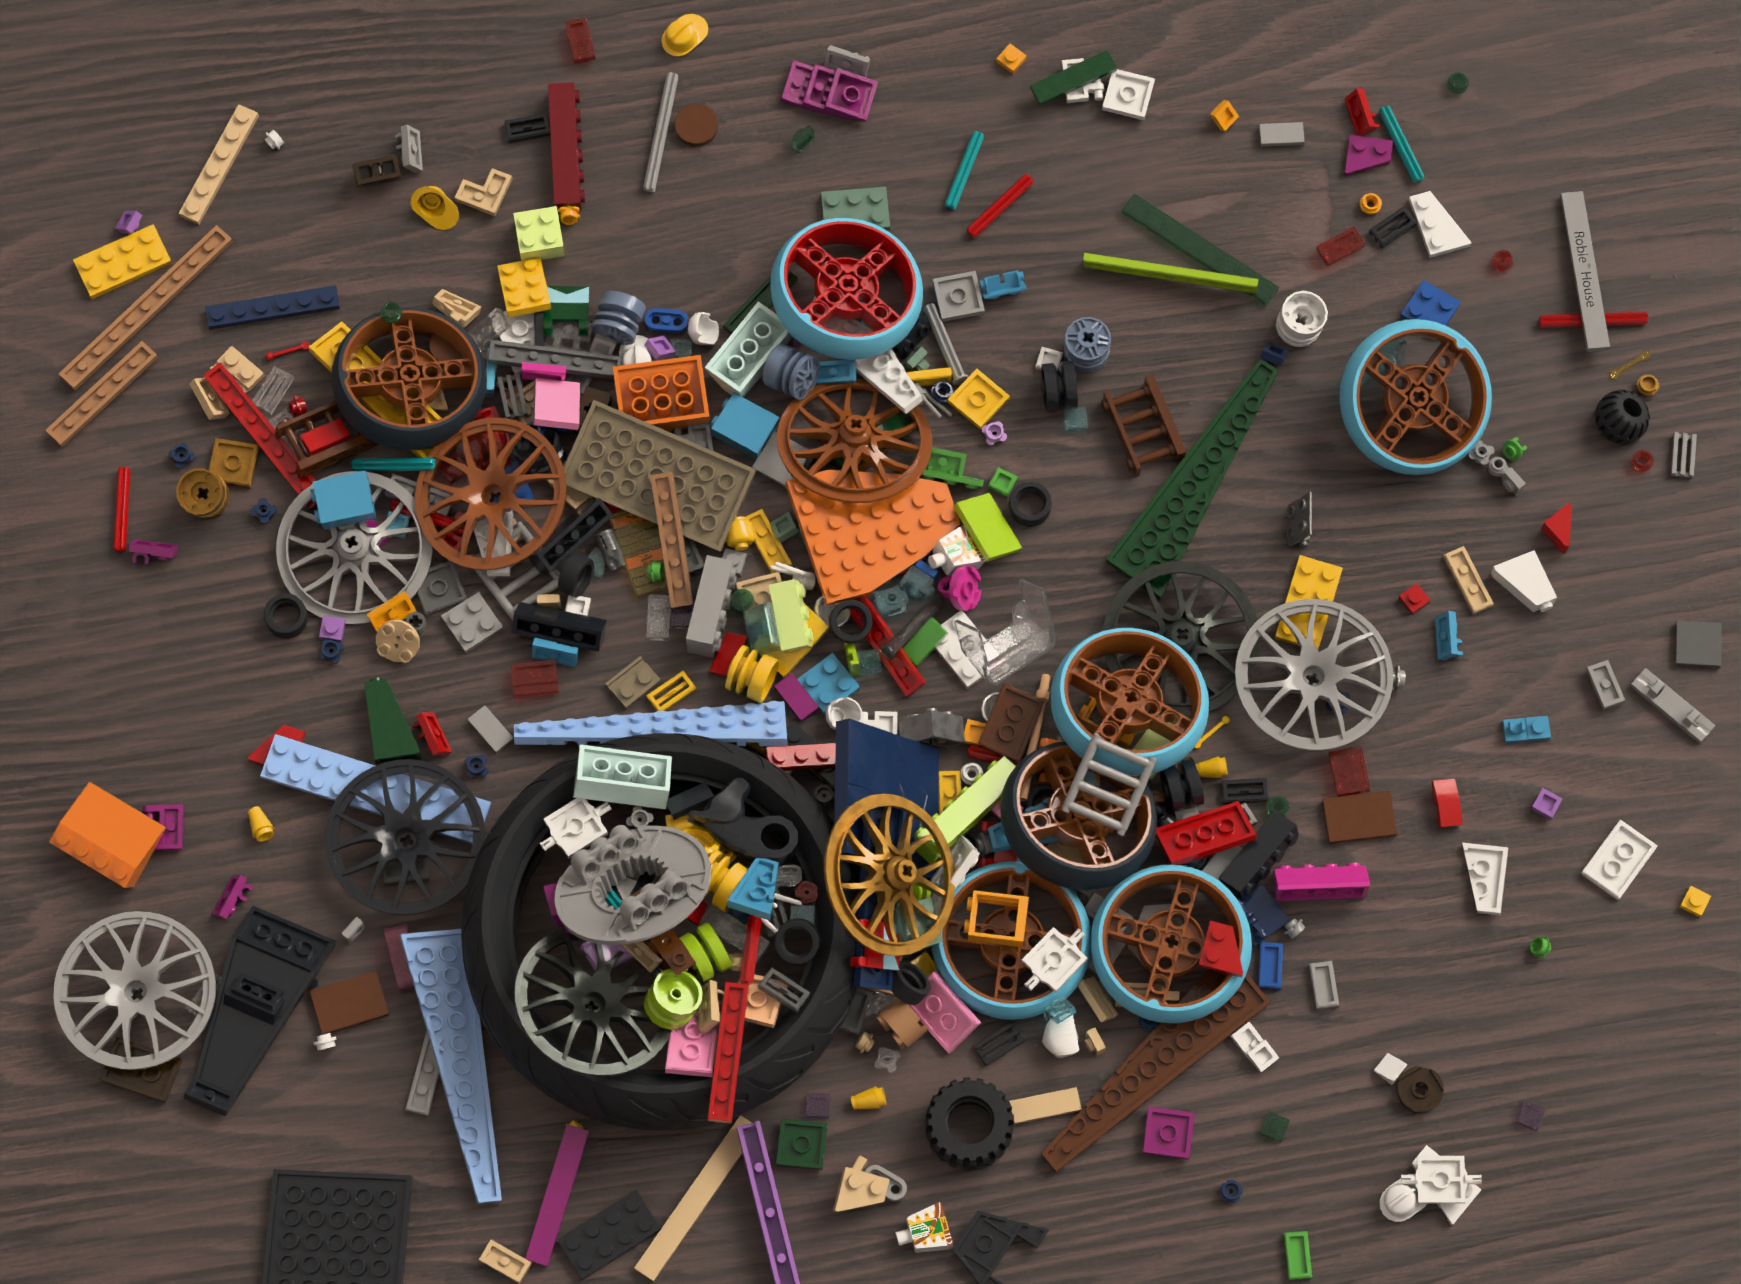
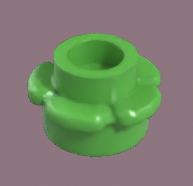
[647,560,665,582]
[1530,936,1551,958]

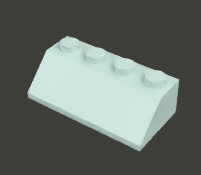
[705,302,793,398]
[574,745,672,809]

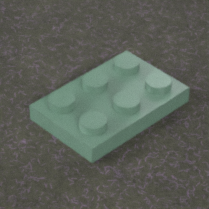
[821,187,890,230]

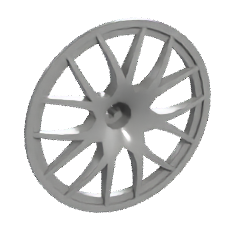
[276,471,433,625]
[1235,599,1393,751]
[53,911,216,1070]

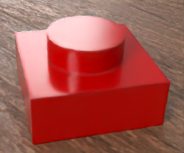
[1398,583,1430,615]

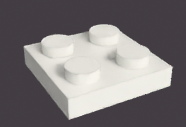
[1102,69,1155,120]

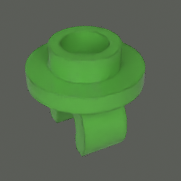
[1502,437,1527,461]

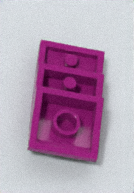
[780,60,878,122]

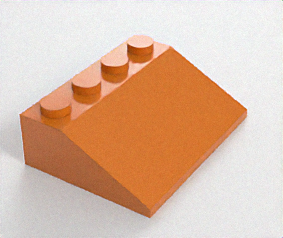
[613,355,710,431]
[49,782,167,888]

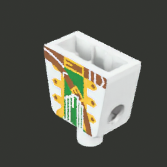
[928,525,985,576]
[895,1202,953,1253]

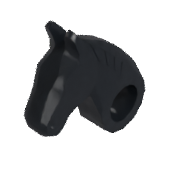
[688,778,798,866]

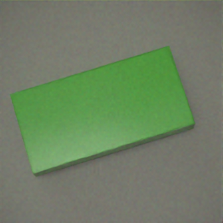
[903,617,948,666]
[1283,1231,1312,1281]

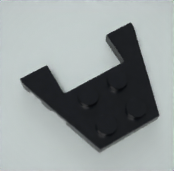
[952,1211,1049,1284]

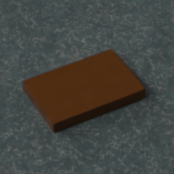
[977,683,1045,763]
[1322,791,1397,844]
[310,971,389,1035]

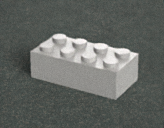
[686,555,737,658]

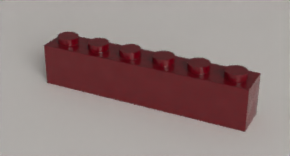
[548,82,585,211]

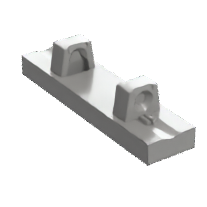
[1630,668,1716,744]

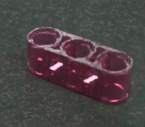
[384,923,414,992]

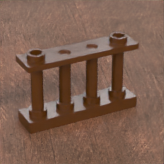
[1101,374,1186,477]
[275,398,378,479]
[631,888,698,978]

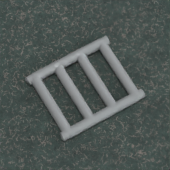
[469,521,560,621]
[1061,733,1157,836]

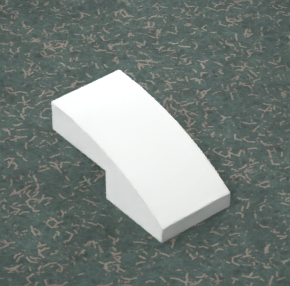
[1230,1022,1279,1072]

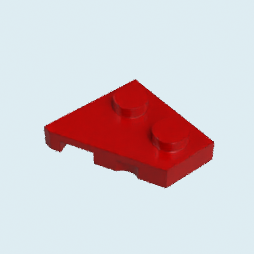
[1199,921,1243,978]

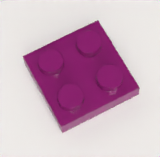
[1143,1107,1195,1160]

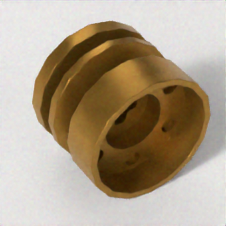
[176,468,230,518]

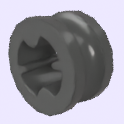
[405,612,427,634]

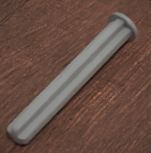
[924,303,969,385]

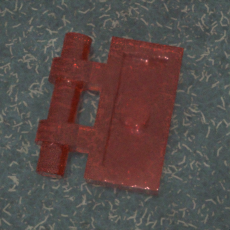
[462,432,511,471]

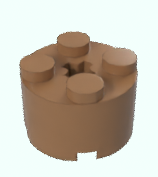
[876,997,928,1049]

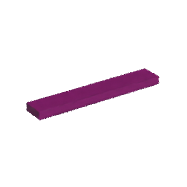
[525,1124,590,1266]

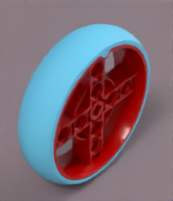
[770,218,923,360]

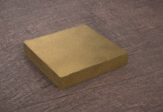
[209,438,260,489]

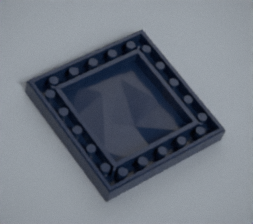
[834,718,939,881]

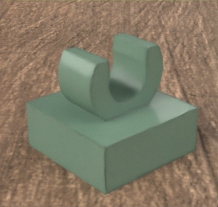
[902,346,930,371]

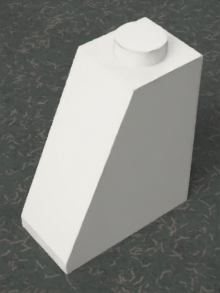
[1491,550,1557,612]

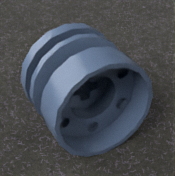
[591,291,646,345]
[1063,317,1111,374]
[762,343,820,400]

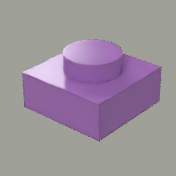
[115,211,142,234]
[645,336,676,361]
[319,616,346,643]
[1531,788,1562,820]

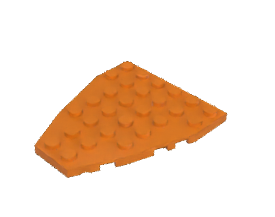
[785,470,961,606]

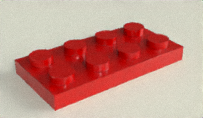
[1155,801,1256,865]

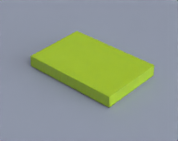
[953,493,1022,562]

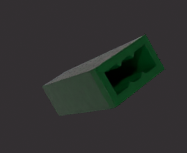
[364,678,422,765]

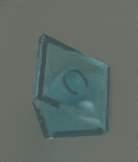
[743,602,781,655]

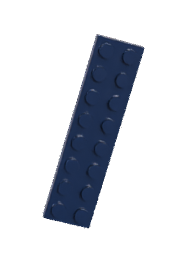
[853,806,903,990]

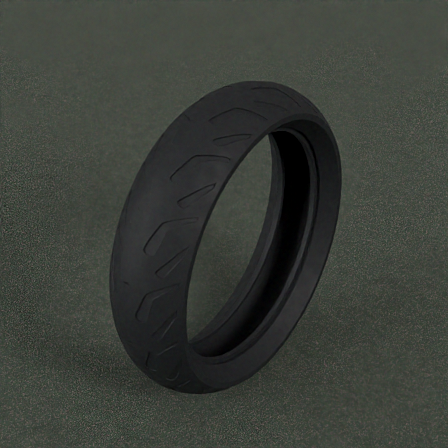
[461,733,860,1130]

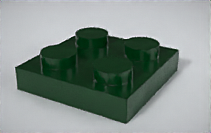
[776,1118,827,1171]

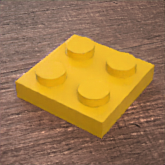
[947,369,1010,430]

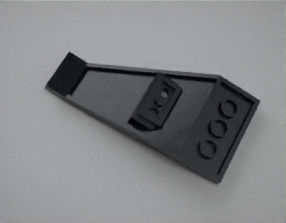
[184,906,336,1117]

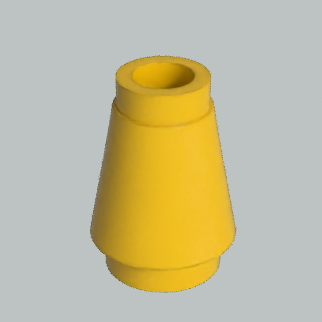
[1195,756,1228,778]
[248,807,274,842]
[851,1086,886,1110]

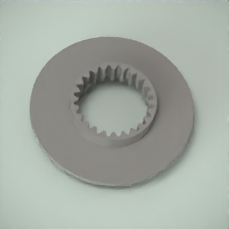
[554,825,712,945]

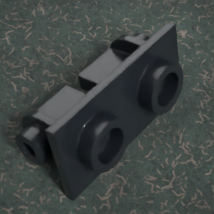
[891,315,932,359]

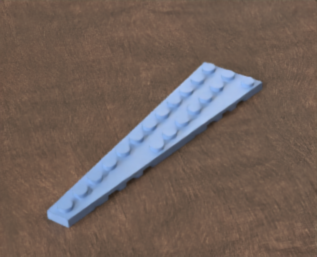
[514,701,788,746]
[400,929,502,1204]

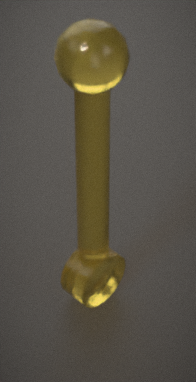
[1611,350,1651,378]

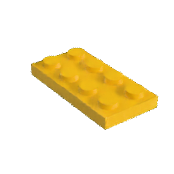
[73,224,172,299]
[1275,555,1343,650]

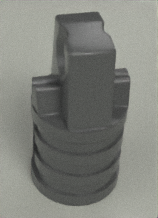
[594,529,626,572]

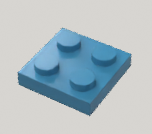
[797,653,860,716]

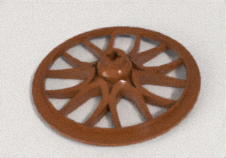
[777,379,932,503]
[415,417,566,570]

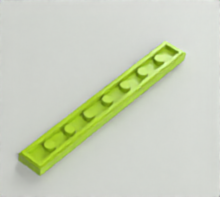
[1083,253,1258,293]

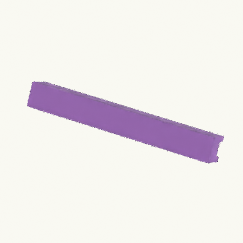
[736,1120,800,1284]

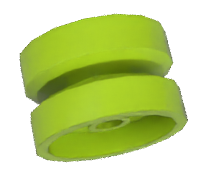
[679,922,732,983]
[644,969,703,1030]

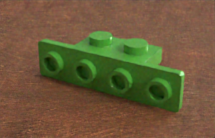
[900,447,984,489]

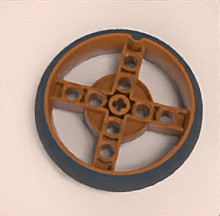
[331,307,487,450]
[1000,741,1157,890]

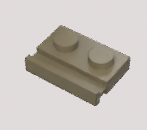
[605,656,661,710]

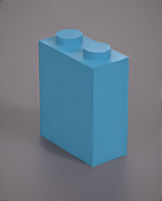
[710,393,780,460]
[310,470,377,530]

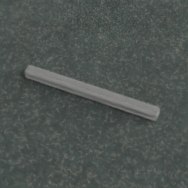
[643,72,678,193]

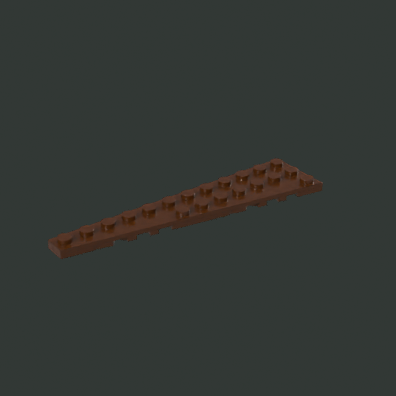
[1041,969,1271,1173]

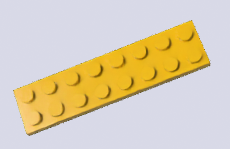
[309,322,442,458]

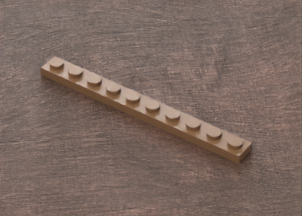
[59,225,233,391]

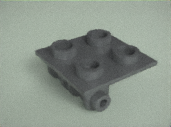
[1286,492,1312,547]

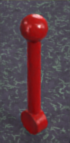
[265,341,310,361]

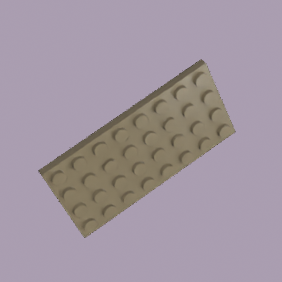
[564,400,757,552]

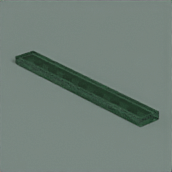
[1122,193,1279,306]

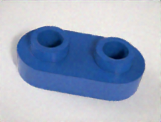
[645,308,689,334]

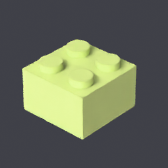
[513,206,565,261]

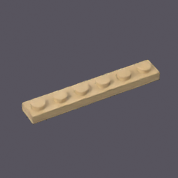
[179,104,259,225]

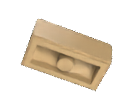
[622,941,662,973]

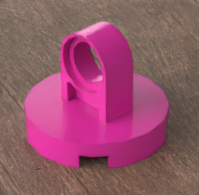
[937,566,982,611]

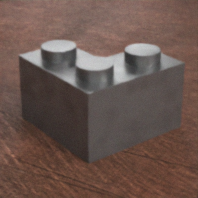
[899,708,965,748]

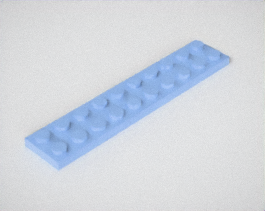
[260,734,491,845]

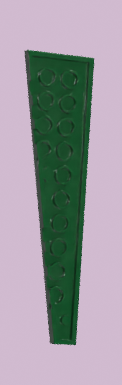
[1106,358,1278,599]

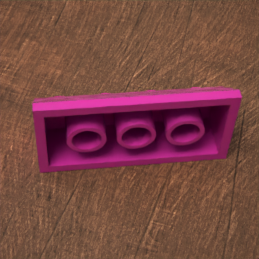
[1272,863,1370,901]

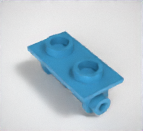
[980,270,1027,299]

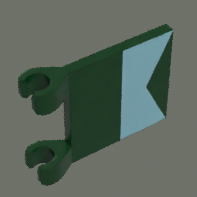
[543,286,589,336]

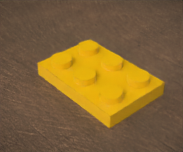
[497,257,551,318]

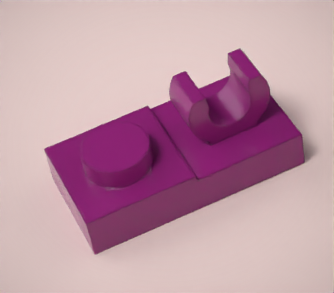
[129,539,178,564]
[211,875,253,919]

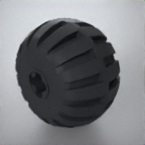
[1595,390,1650,444]

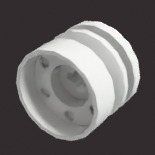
[1276,291,1328,347]

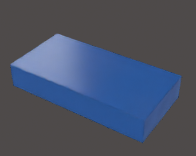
[1258,942,1283,990]

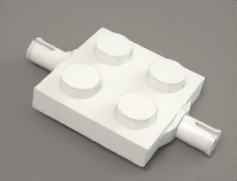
[540,798,612,858]
[1022,927,1087,993]
[1401,1156,1482,1204]

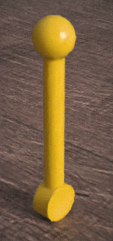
[1194,716,1230,749]

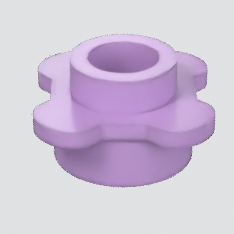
[982,421,1007,446]

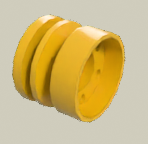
[725,645,779,703]
[703,850,748,912]

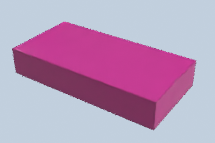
[521,362,566,381]

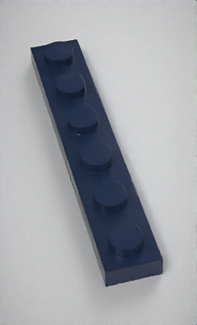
[205,285,340,330]

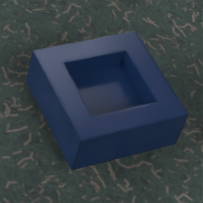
[1260,342,1289,366]

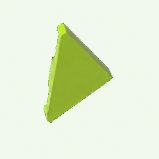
[844,642,859,677]

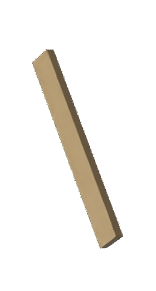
[634,1115,751,1282]

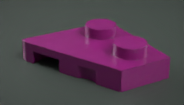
[1344,134,1393,176]

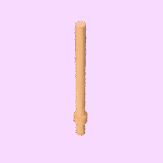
[1020,674,1051,801]

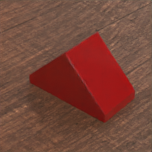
[1541,503,1572,553]

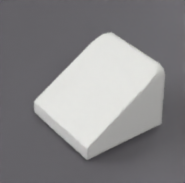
[1374,1053,1407,1085]

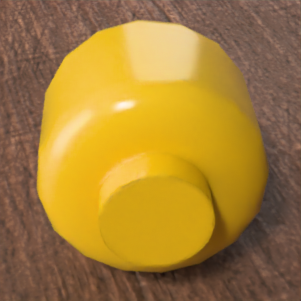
[726,516,755,551]

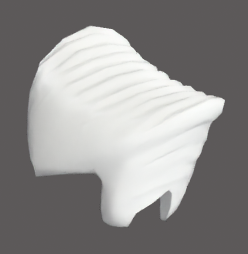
[1042,1012,1079,1058]

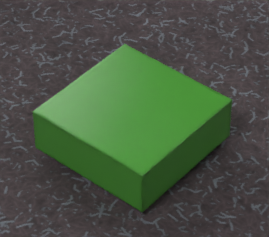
[988,467,1018,498]

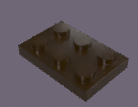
[99,1037,182,1103]

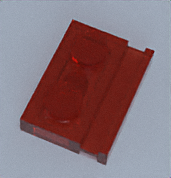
[511,660,559,698]
[1329,746,1371,797]

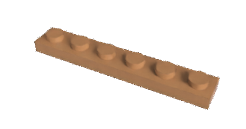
[45,341,158,447]
[650,472,694,609]

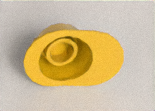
[661,14,709,57]
[410,186,459,230]

